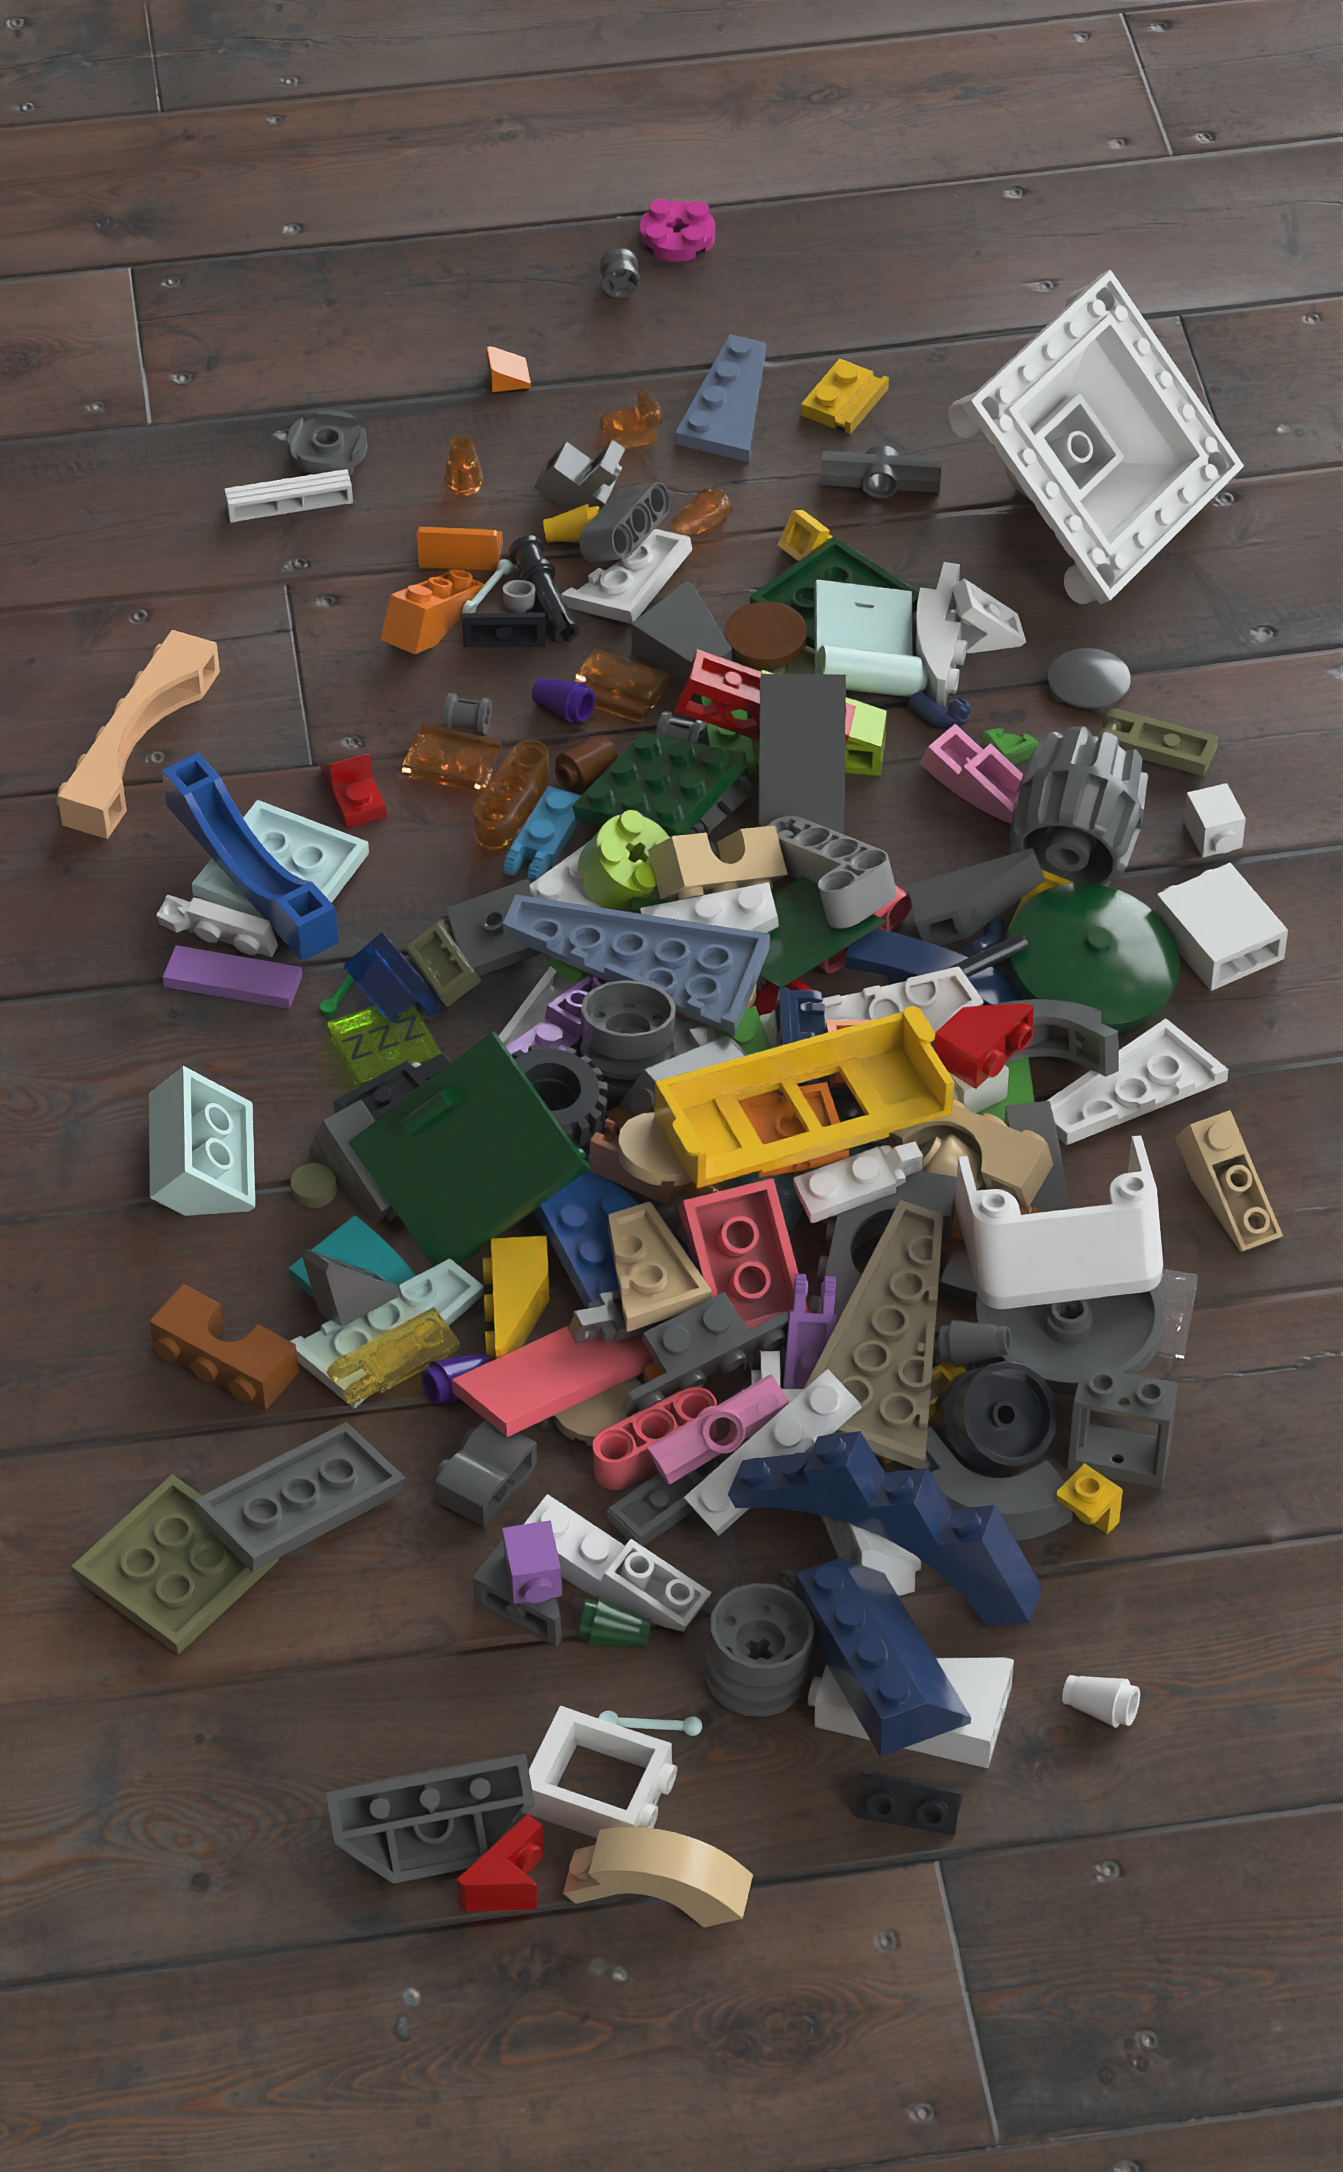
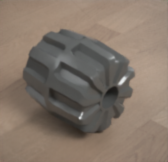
[1010,727,1148,887]

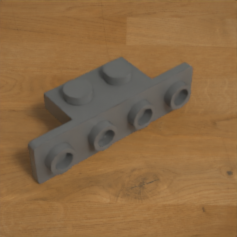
[622,1292,790,1417]

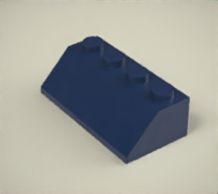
[795,1558,971,1757]

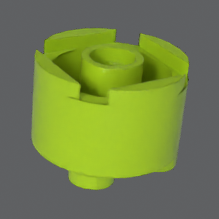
[578,810,670,911]

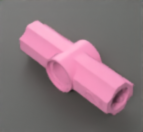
[647,1375,789,1484]

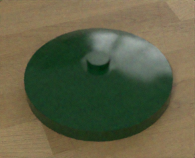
[1005,883,1180,1034]

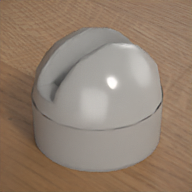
[503,580,535,613]

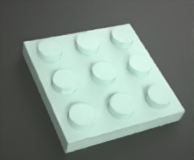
[192,800,369,919]

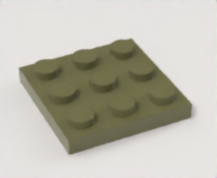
[71,1474,279,1655]

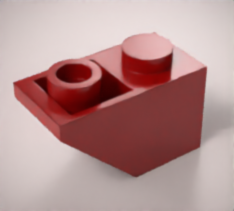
[934,1003,1034,1089]

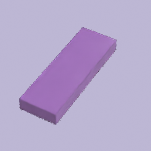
[163,945,302,1009]

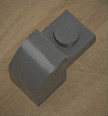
[534,439,625,509]

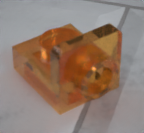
[600,388,662,449]

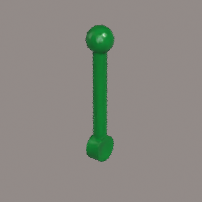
[320,949,375,1018]

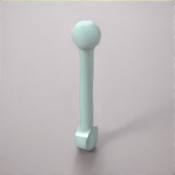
[462,559,512,613]
[598,1711,702,1736]

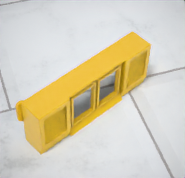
[654,1006,955,1188]

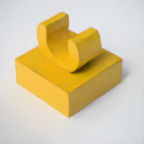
[778,510,832,561]

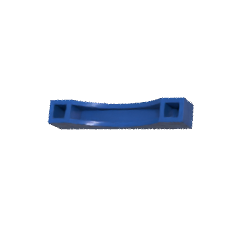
[162,752,339,962]

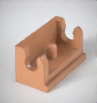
[589,1119,684,1207]

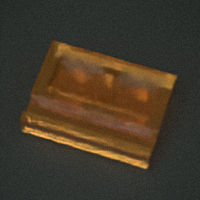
[574,648,669,723]
[402,722,502,794]

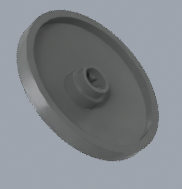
[975,1286,1164,1395]

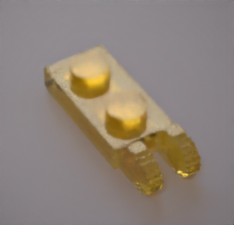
[326,1307,460,1404]

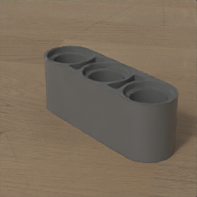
[580,482,671,563]

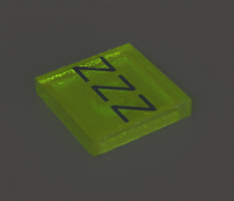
[327,994,441,1087]

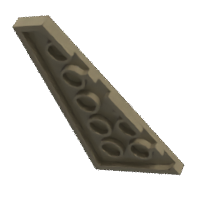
[803,1200,943,1469]

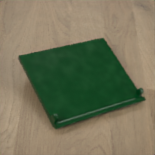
[348,1031,592,1266]

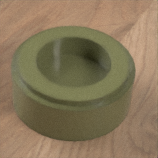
[291,1163,337,1208]

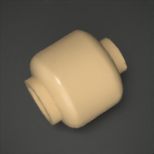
[921,1134,984,1191]

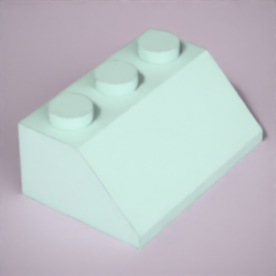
[149,1066,255,1216]

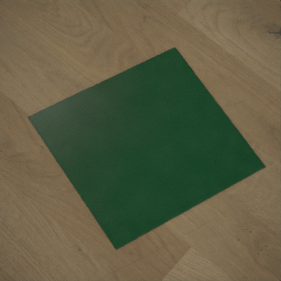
[759,876,887,988]

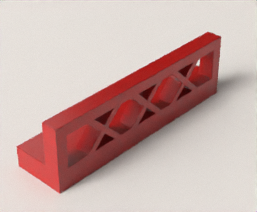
[675,649,856,744]

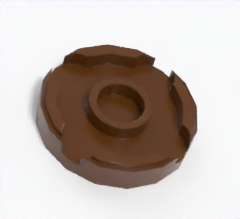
[725,602,807,670]

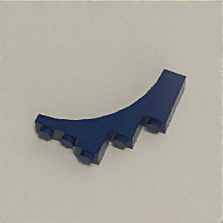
[727,1431,1042,1627]

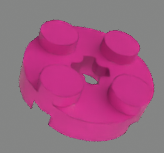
[640,199,715,262]

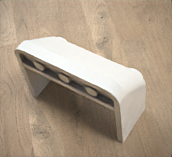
[955,1135,1163,1309]

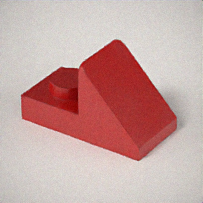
[320,753,387,829]
[456,1814,544,1912]

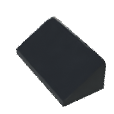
[462,613,546,647]

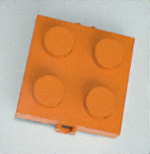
[738,1082,849,1178]

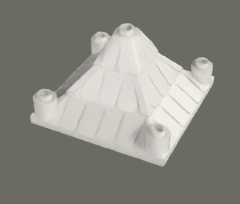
[948,270,1244,604]

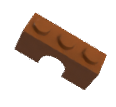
[149,1284,299,1411]

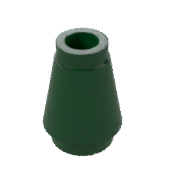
[577,1597,652,1648]

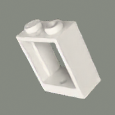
[528,1706,677,1838]

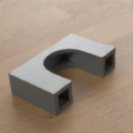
[809,1171,957,1325]

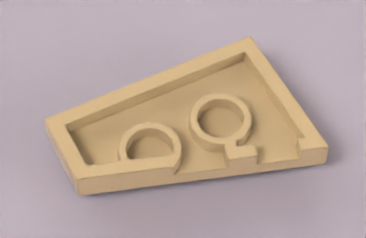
[608,1201,712,1332]

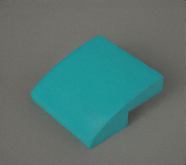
[288,1215,416,1321]

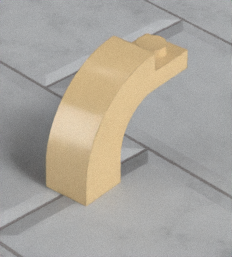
[563,1827,753,1928]

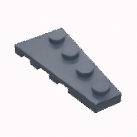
[675,334,766,462]

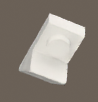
[952,579,1026,653]

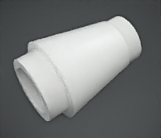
[1062,1675,1140,1728]

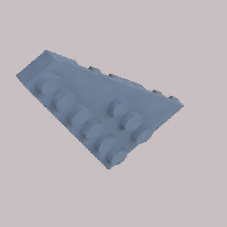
[503,895,770,1036]

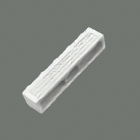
[224,469,353,523]

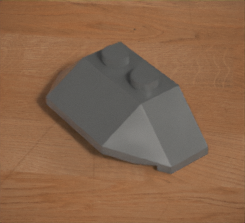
[325,1754,535,1884]

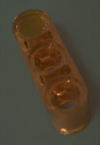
[473,740,550,853]

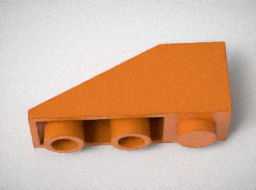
[381,569,485,654]

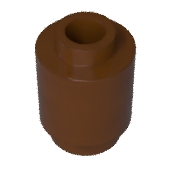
[555,735,618,792]

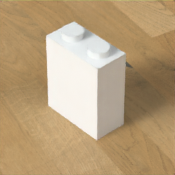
[1155,863,1288,991]

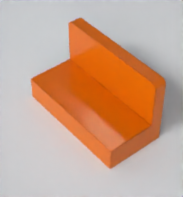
[416,527,503,571]

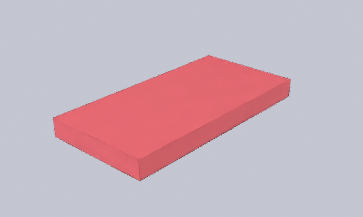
[452,1325,655,1437]

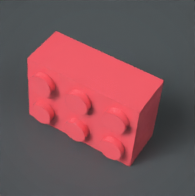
[677,1178,809,1331]

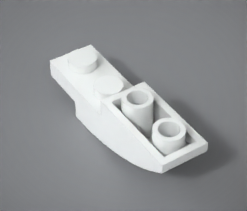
[915,562,967,706]
[524,1494,712,1632]

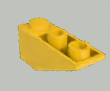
[483,1236,550,1359]

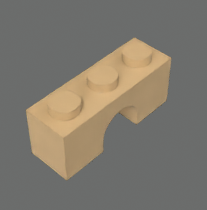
[648,825,788,900]

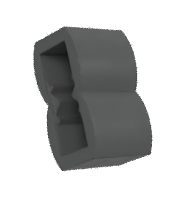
[433,1420,537,1527]

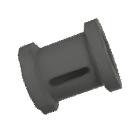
[442,693,492,735]
[656,711,706,744]

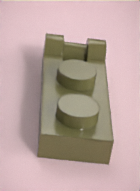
[1095,708,1218,776]

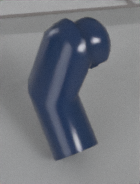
[908,691,971,727]
[962,917,1006,957]

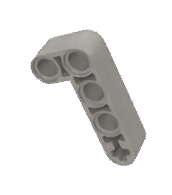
[768,816,897,928]

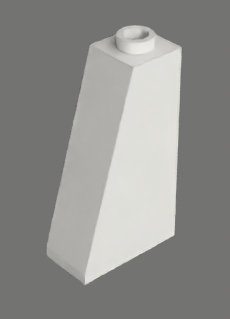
[808,1657,1014,1768]

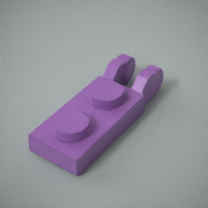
[783,1274,837,1389]

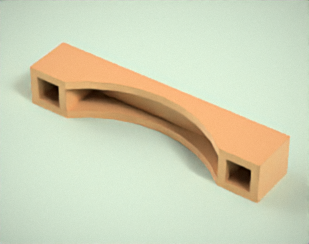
[56,630,220,839]

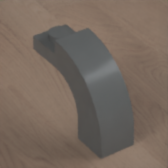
[994,999,1119,1077]
[913,1426,1073,1541]

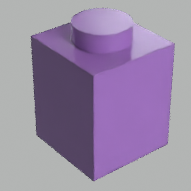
[502,1520,562,1604]

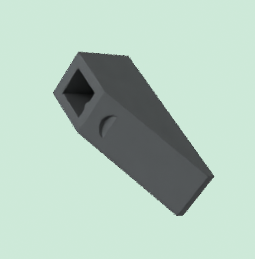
[908,848,1045,946]

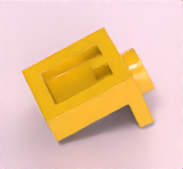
[1056,1463,1123,1534]

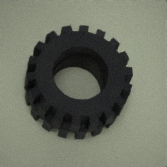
[512,1044,608,1158]

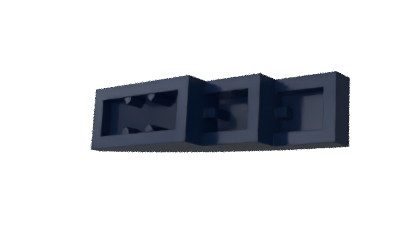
[845,929,1024,1006]

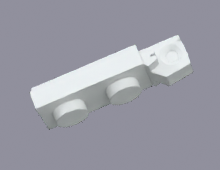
[156,895,278,958]
[793,1141,923,1223]

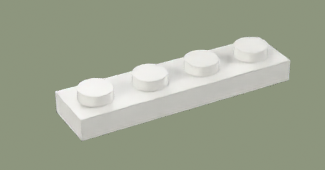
[684,1369,862,1536]

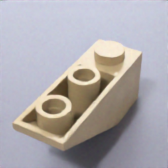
[1175,1110,1283,1252]

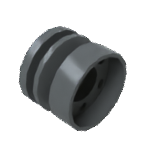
[580,980,676,1097]
[705,1583,814,1717]

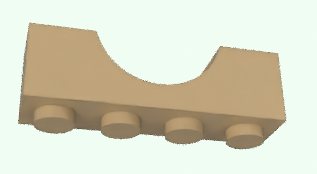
[871,1098,1054,1209]

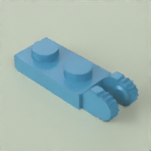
[503,786,582,882]

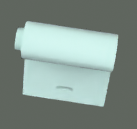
[814,580,928,697]

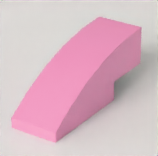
[919,724,1023,824]

